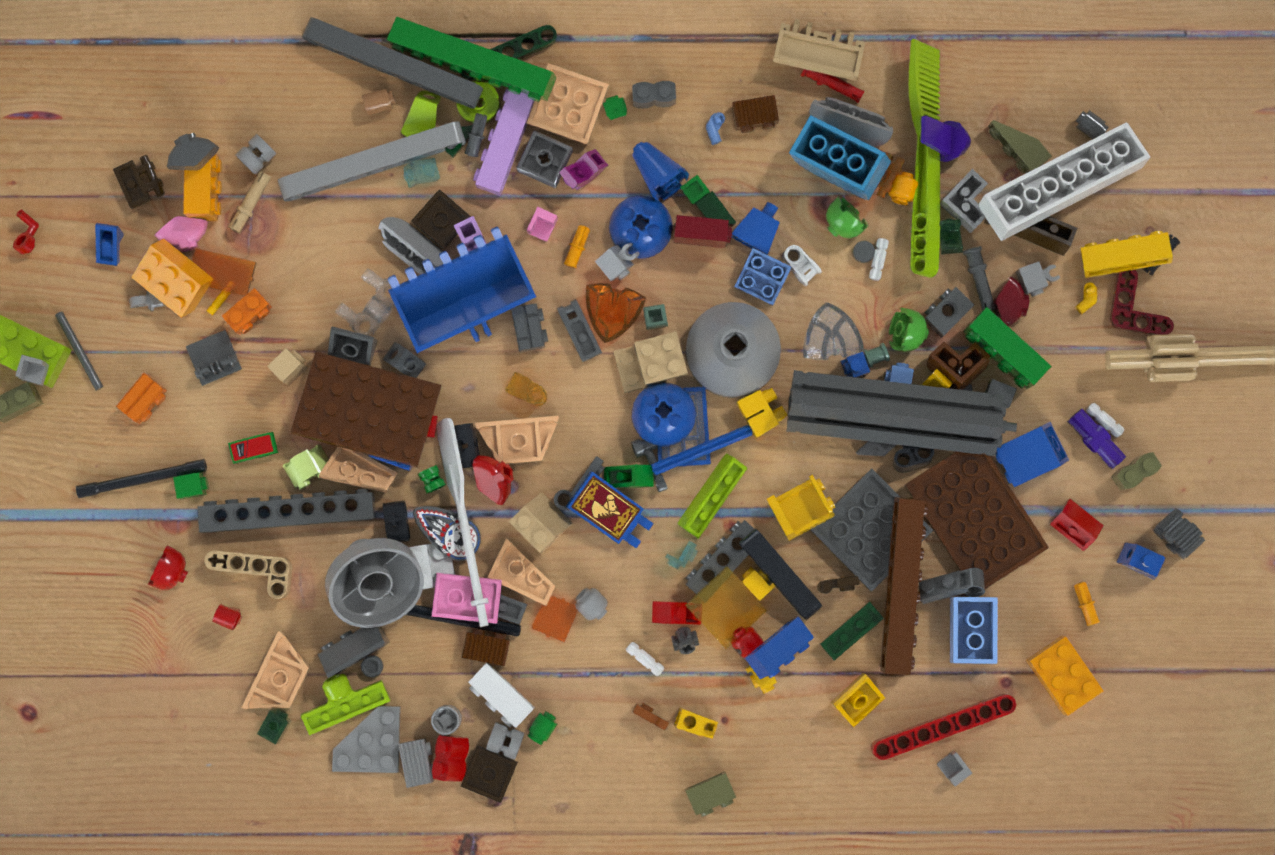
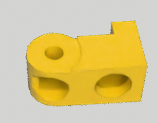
[674,707,719,739]

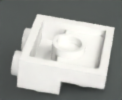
[408,544,455,589]

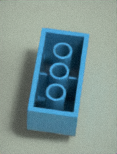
[789,115,891,200]

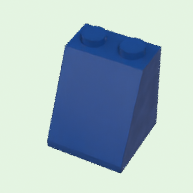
[995,421,1069,487]

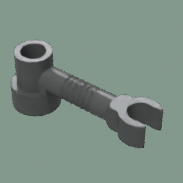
[631,439,668,492]

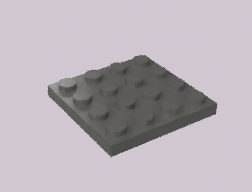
[810,469,933,592]

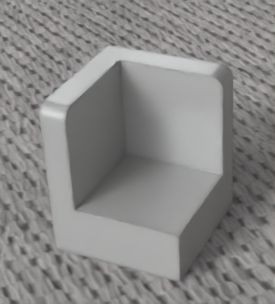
[15,355,49,386]
[937,751,972,786]

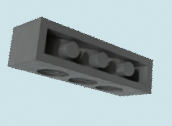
[685,520,754,602]

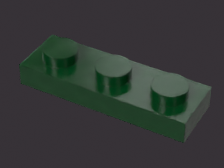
[820,602,884,661]

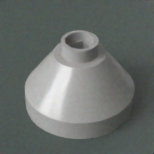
[686,302,781,398]
[325,538,424,628]

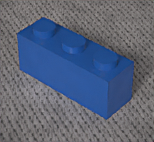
[745,616,814,679]

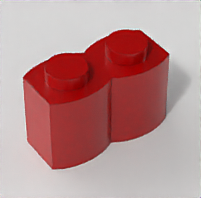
[432,735,469,782]

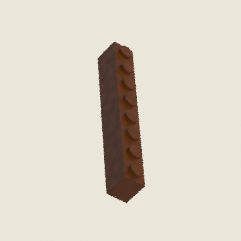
[880,497,928,675]

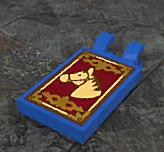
[566,471,654,548]

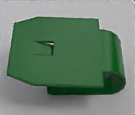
[603,95,627,120]

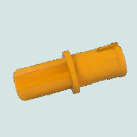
[563,225,590,269]
[1074,582,1100,626]

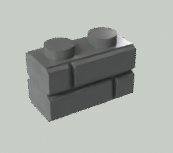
[511,304,548,353]

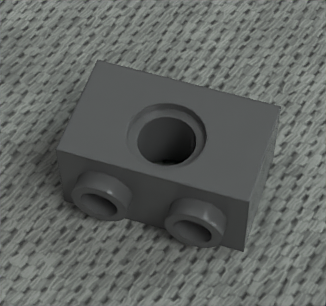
[924,287,974,338]

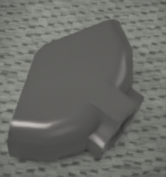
[167,133,219,170]

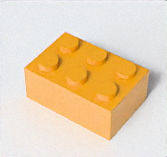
[183,154,222,221]
[131,239,213,318]
[1026,636,1104,716]

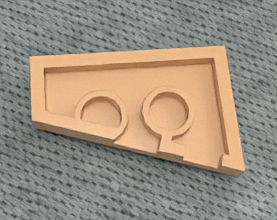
[487,538,556,606]

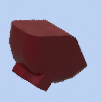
[994,276,1030,327]

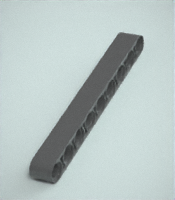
[302,17,483,109]

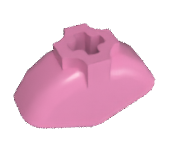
[154,216,208,252]

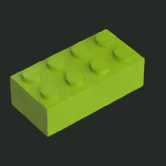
[0,315,72,388]

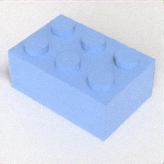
[950,597,998,664]

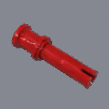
[800,69,865,103]

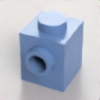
[884,363,914,384]

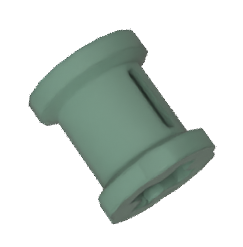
[863,343,890,368]

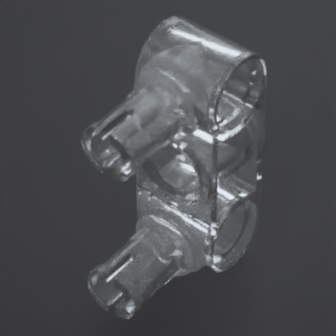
[335,268,395,336]

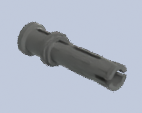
[963,246,996,310]

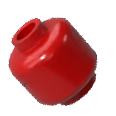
[731,626,763,658]

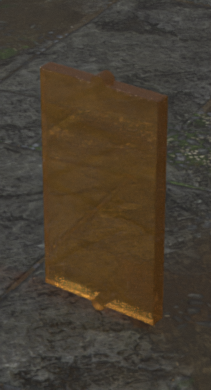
[192,248,257,296]

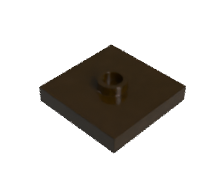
[411,189,471,250]
[460,745,518,803]

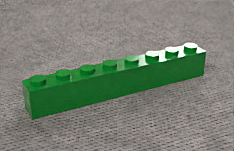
[387,16,557,102]

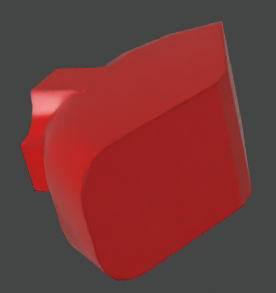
[473,455,514,505]

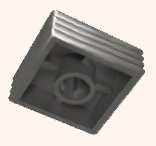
[517,131,573,188]

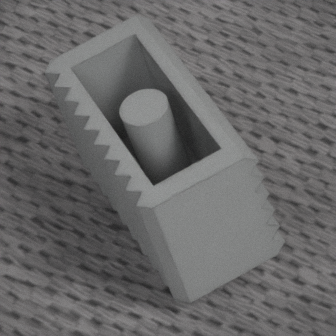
[398,738,434,788]

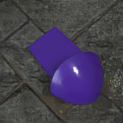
[921,116,971,162]

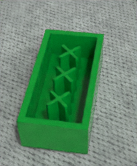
[963,307,1052,389]

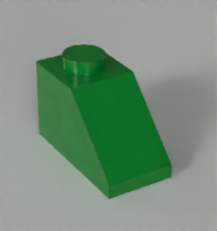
[604,464,654,488]

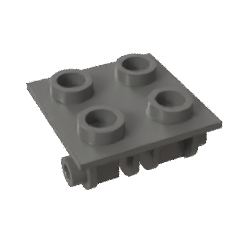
[186,330,242,386]

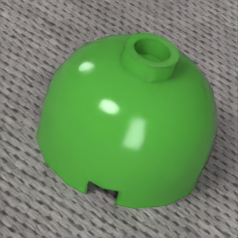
[826,196,868,239]
[889,307,929,352]

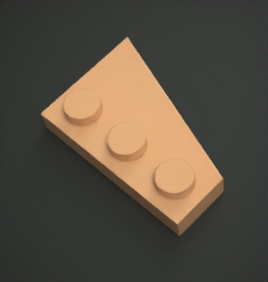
[319,447,398,493]

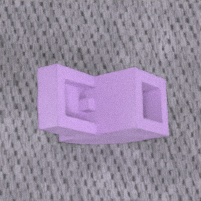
[454,216,487,252]

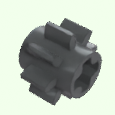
[671,627,699,654]

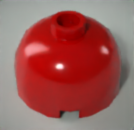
[148,545,188,590]

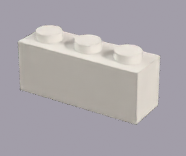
[468,663,535,728]

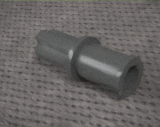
[465,113,487,157]

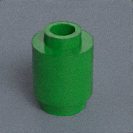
[527,711,558,745]

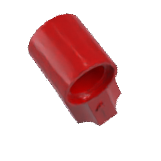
[212,604,242,631]

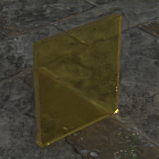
[686,566,767,649]

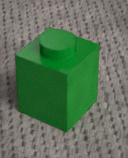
[173,473,209,500]

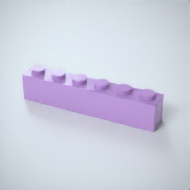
[473,89,534,196]

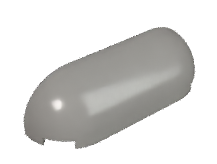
[809,97,893,147]
[379,217,443,275]

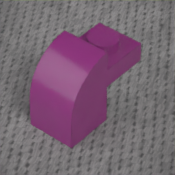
[559,149,609,190]

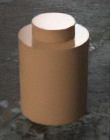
[362,88,396,116]

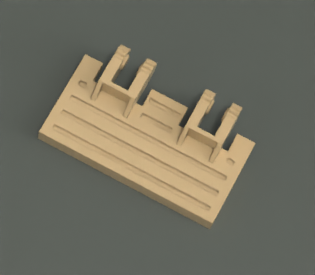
[773,19,865,81]

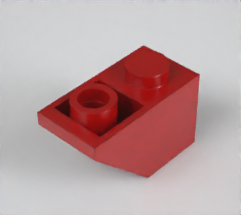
[652,601,702,625]

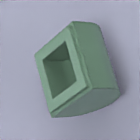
[643,304,668,330]

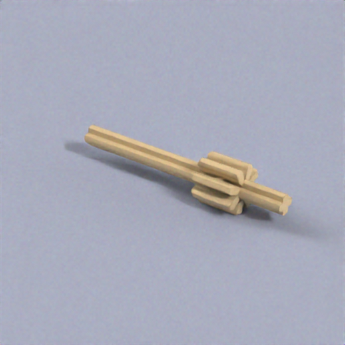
[1105,334,1275,382]

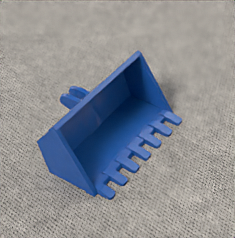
[388,227,536,353]

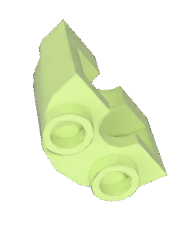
[283,445,329,490]

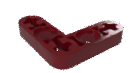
[1110,270,1174,335]

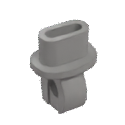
[129,291,164,311]

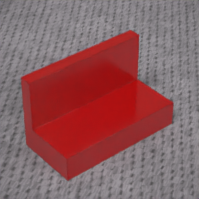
[1050,499,1104,551]

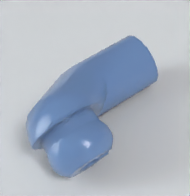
[706,112,725,145]

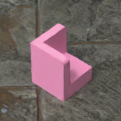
[527,207,558,242]

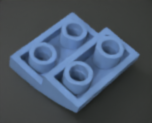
[734,248,791,305]

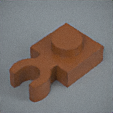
[632,703,669,730]

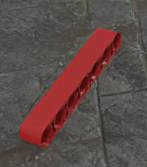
[871,694,1016,760]

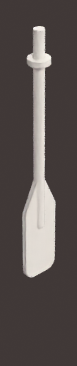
[436,418,489,627]

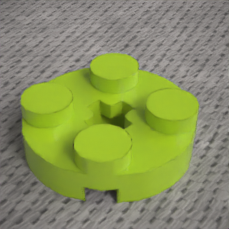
[457,81,500,124]

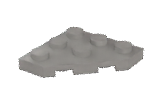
[332,706,401,773]

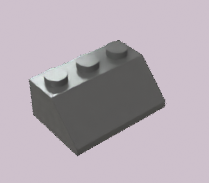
[318,626,390,678]

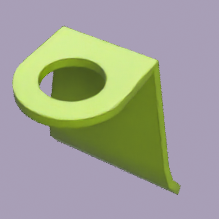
[401,90,441,137]

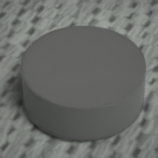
[853,241,875,263]
[361,655,384,677]

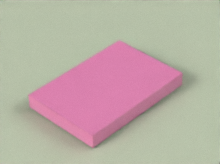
[432,573,502,624]

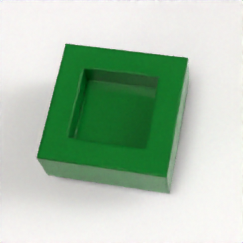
[680,175,710,205]

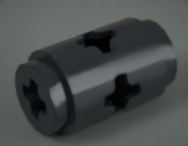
[454,423,480,469]

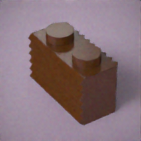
[732,95,779,133]
[462,628,511,666]

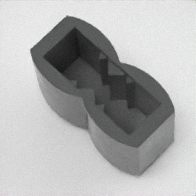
[632,81,676,109]

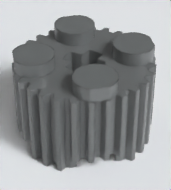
[1153,508,1205,560]

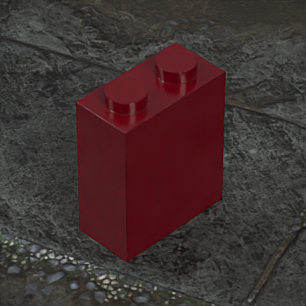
[674,215,732,248]

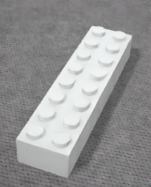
[978,122,1150,241]

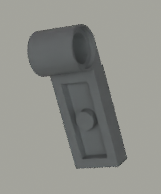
[554,456,605,510]
[919,568,985,604]

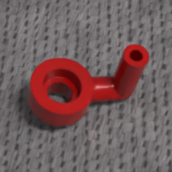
[13,209,39,254]

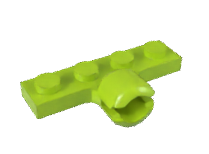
[301,674,391,735]

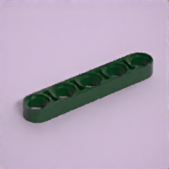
[461,25,557,81]

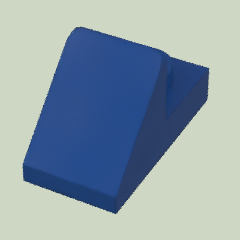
[95,223,124,266]

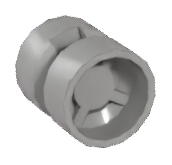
[235,134,276,175]
[431,705,462,735]
[486,722,525,760]

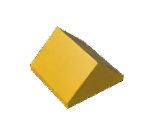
[831,673,885,727]

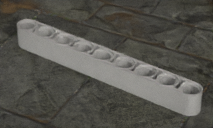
[278,121,466,202]

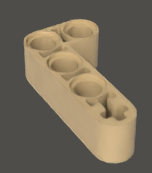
[204,551,293,599]

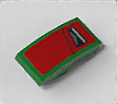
[228,432,278,464]

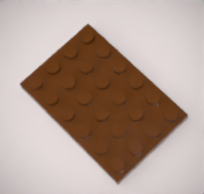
[290,352,441,467]
[904,452,1049,589]

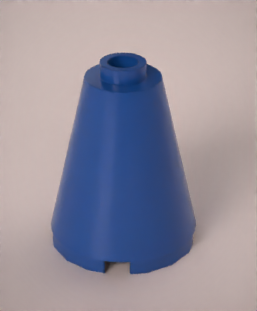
[632,142,689,202]

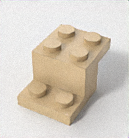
[613,331,688,393]

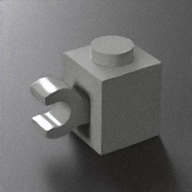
[595,243,640,281]
[1016,262,1060,297]

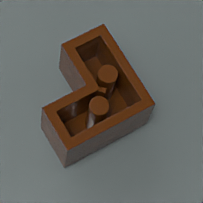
[926,342,991,390]

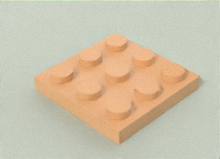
[527,63,609,146]

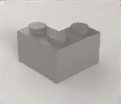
[940,169,988,233]

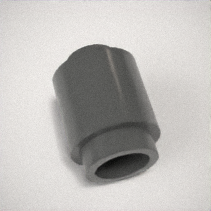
[1075,110,1109,139]

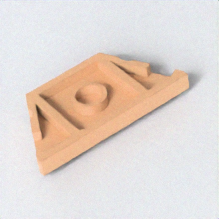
[475,416,559,464]
[241,631,310,709]

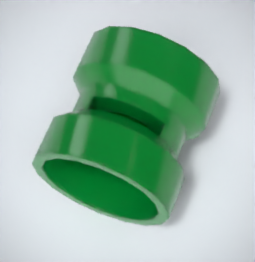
[417,465,446,494]

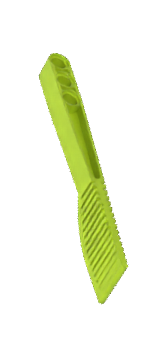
[908,39,940,278]

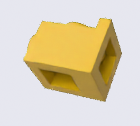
[741,567,775,601]
[745,666,777,694]

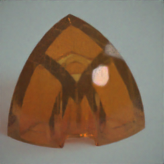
[585,283,646,343]

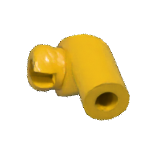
[1075,282,1098,315]

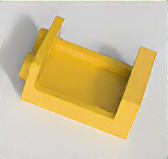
[767,474,836,541]

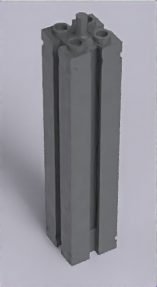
[786,370,1017,456]

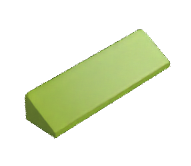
[677,453,747,539]

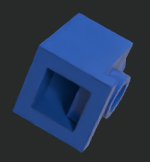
[840,352,870,378]

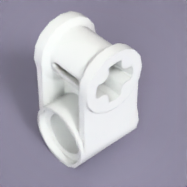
[782,245,822,286]

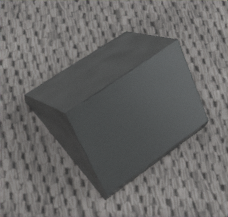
[328,326,378,366]

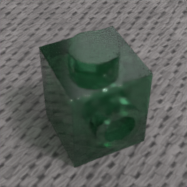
[257,708,292,745]

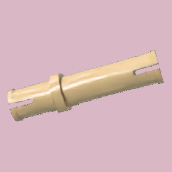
[228,171,271,234]

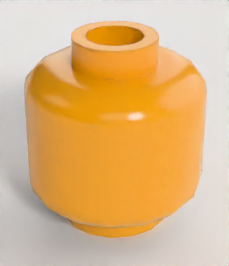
[888,172,918,205]

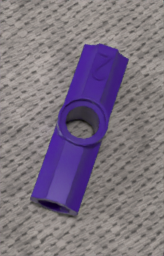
[1067,409,1126,469]

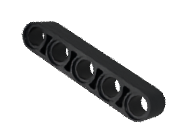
[739,528,822,621]

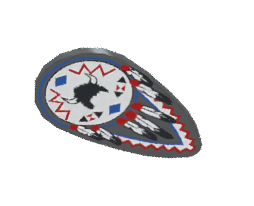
[413,506,481,561]

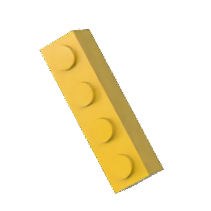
[1080,231,1173,278]

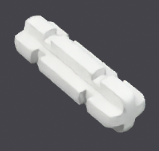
[869,238,889,281]
[1086,403,1125,437]
[626,642,664,676]

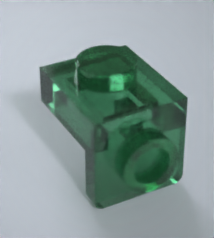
[939,219,963,254]

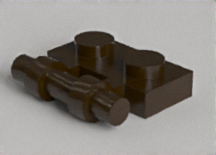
[113,155,165,209]
[817,576,860,594]

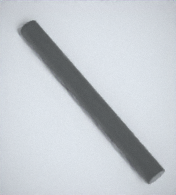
[55,311,104,391]

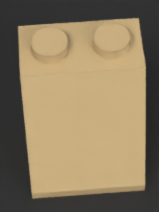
[509,493,572,554]

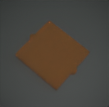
[532,596,578,642]

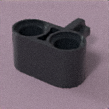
[893,445,934,473]
[383,500,410,542]

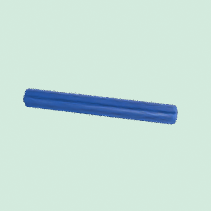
[651,425,753,475]

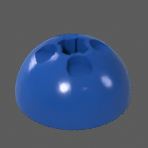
[609,195,673,259]
[632,382,696,446]

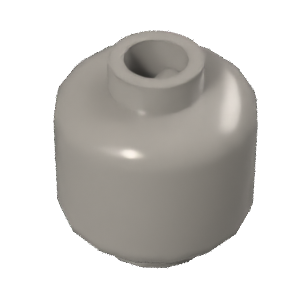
[575,588,608,620]

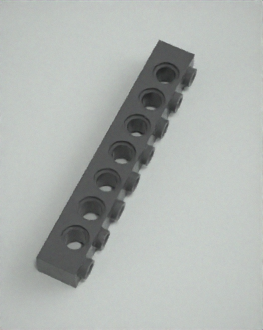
[197,489,376,533]

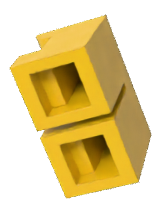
[736,388,787,439]

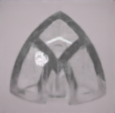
[803,302,864,360]

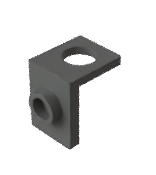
[383,342,426,378]

